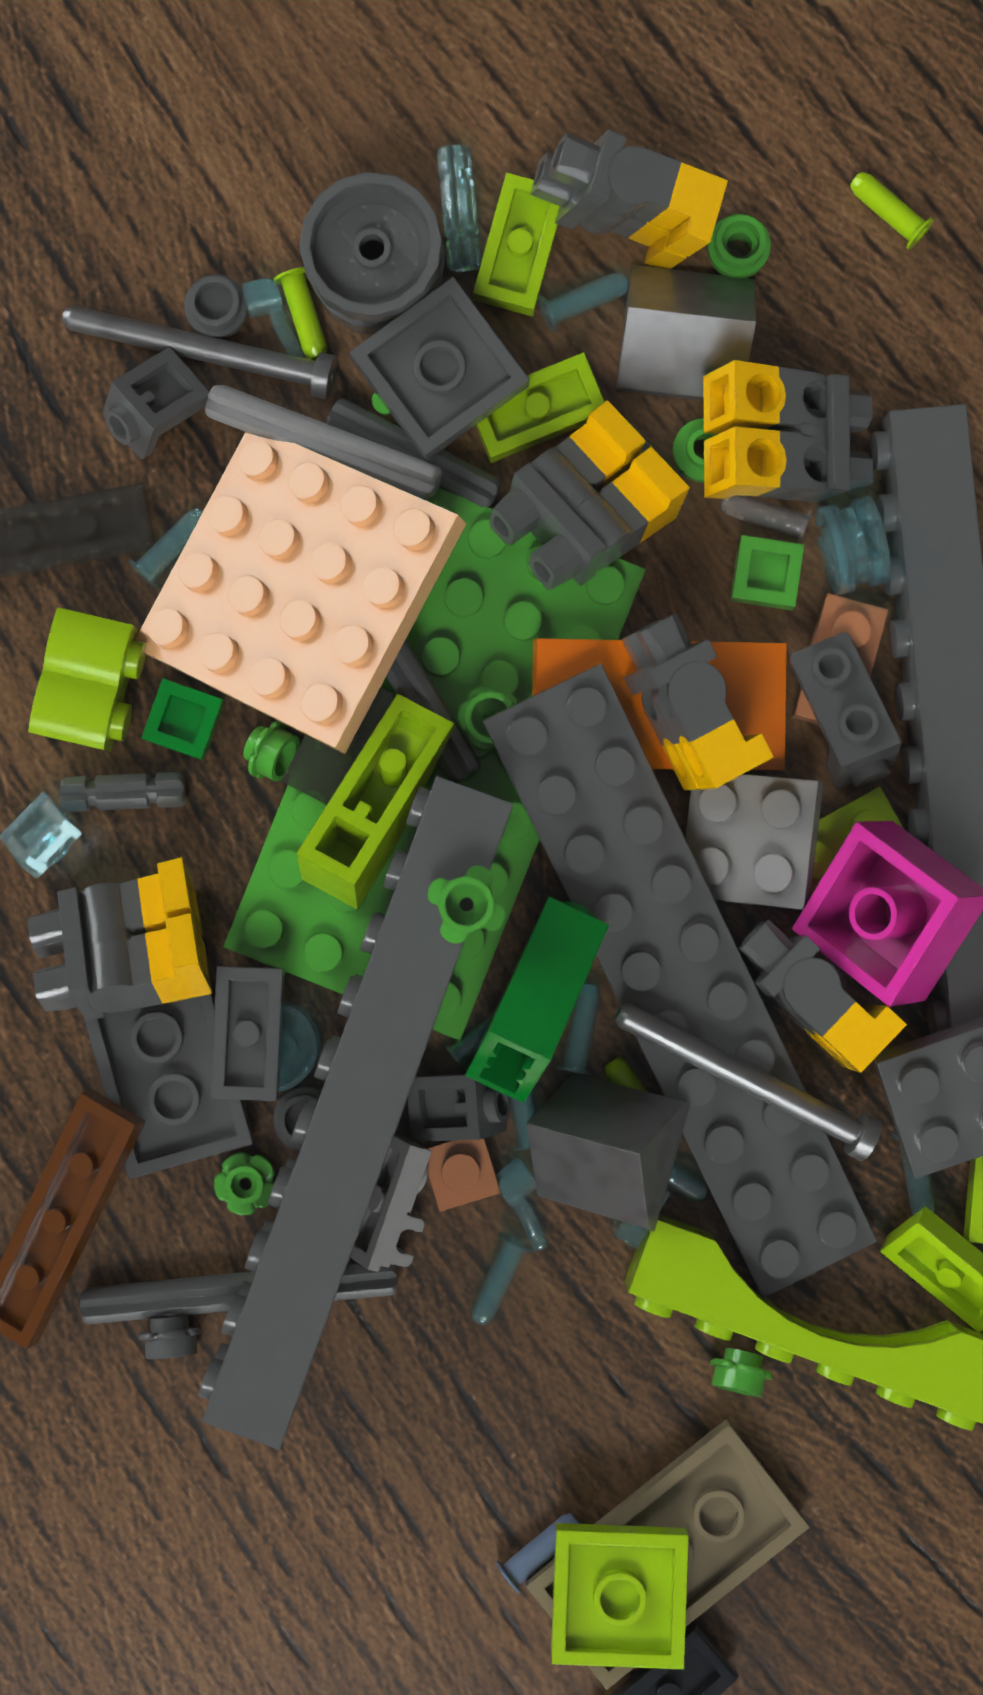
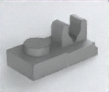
[350,1133,432,1272]

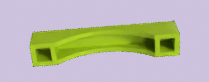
[624,1214,983,1431]

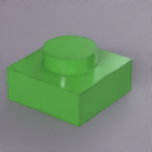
[730,535,805,611]

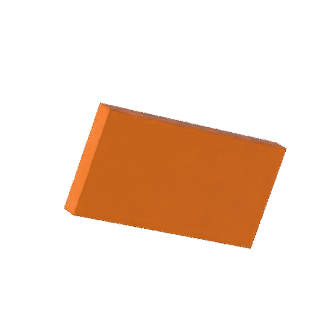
[532,638,787,770]

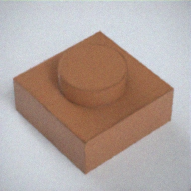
[425,1138,501,1212]

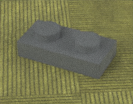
[210,966,285,1101]

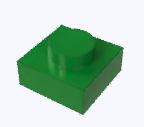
[141,678,226,761]

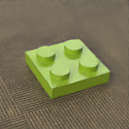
[551,1523,689,1669]

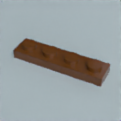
[0,1089,146,1350]

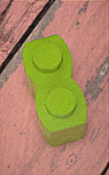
[28,607,146,752]

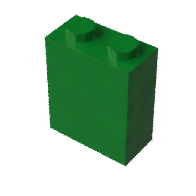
[465,897,609,1103]

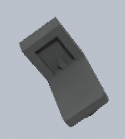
[790,633,902,789]

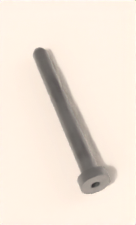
[62,306,337,400]
[614,1004,882,1161]

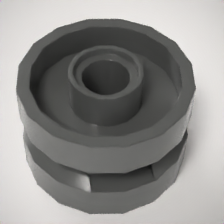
[299,172,448,335]

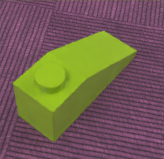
[296,694,454,910]

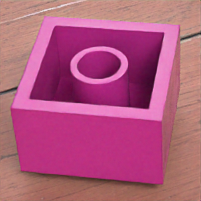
[792,821,983,1007]

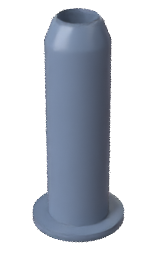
[495,1513,580,1594]

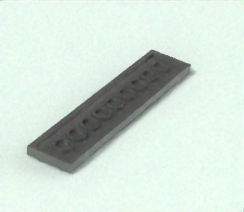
[482,664,877,1298]

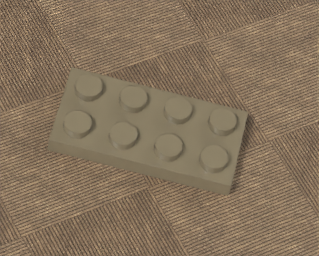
[526,1419,810,1690]

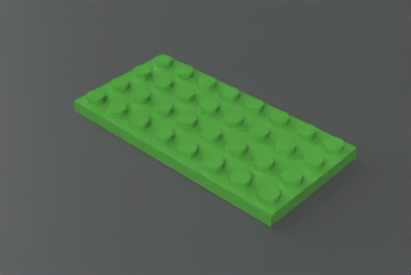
[223,488,646,1041]

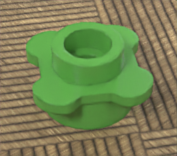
[428,865,506,944]

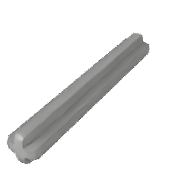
[205,385,442,500]

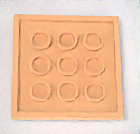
[135,432,466,754]

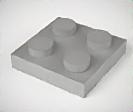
[685,774,823,910]

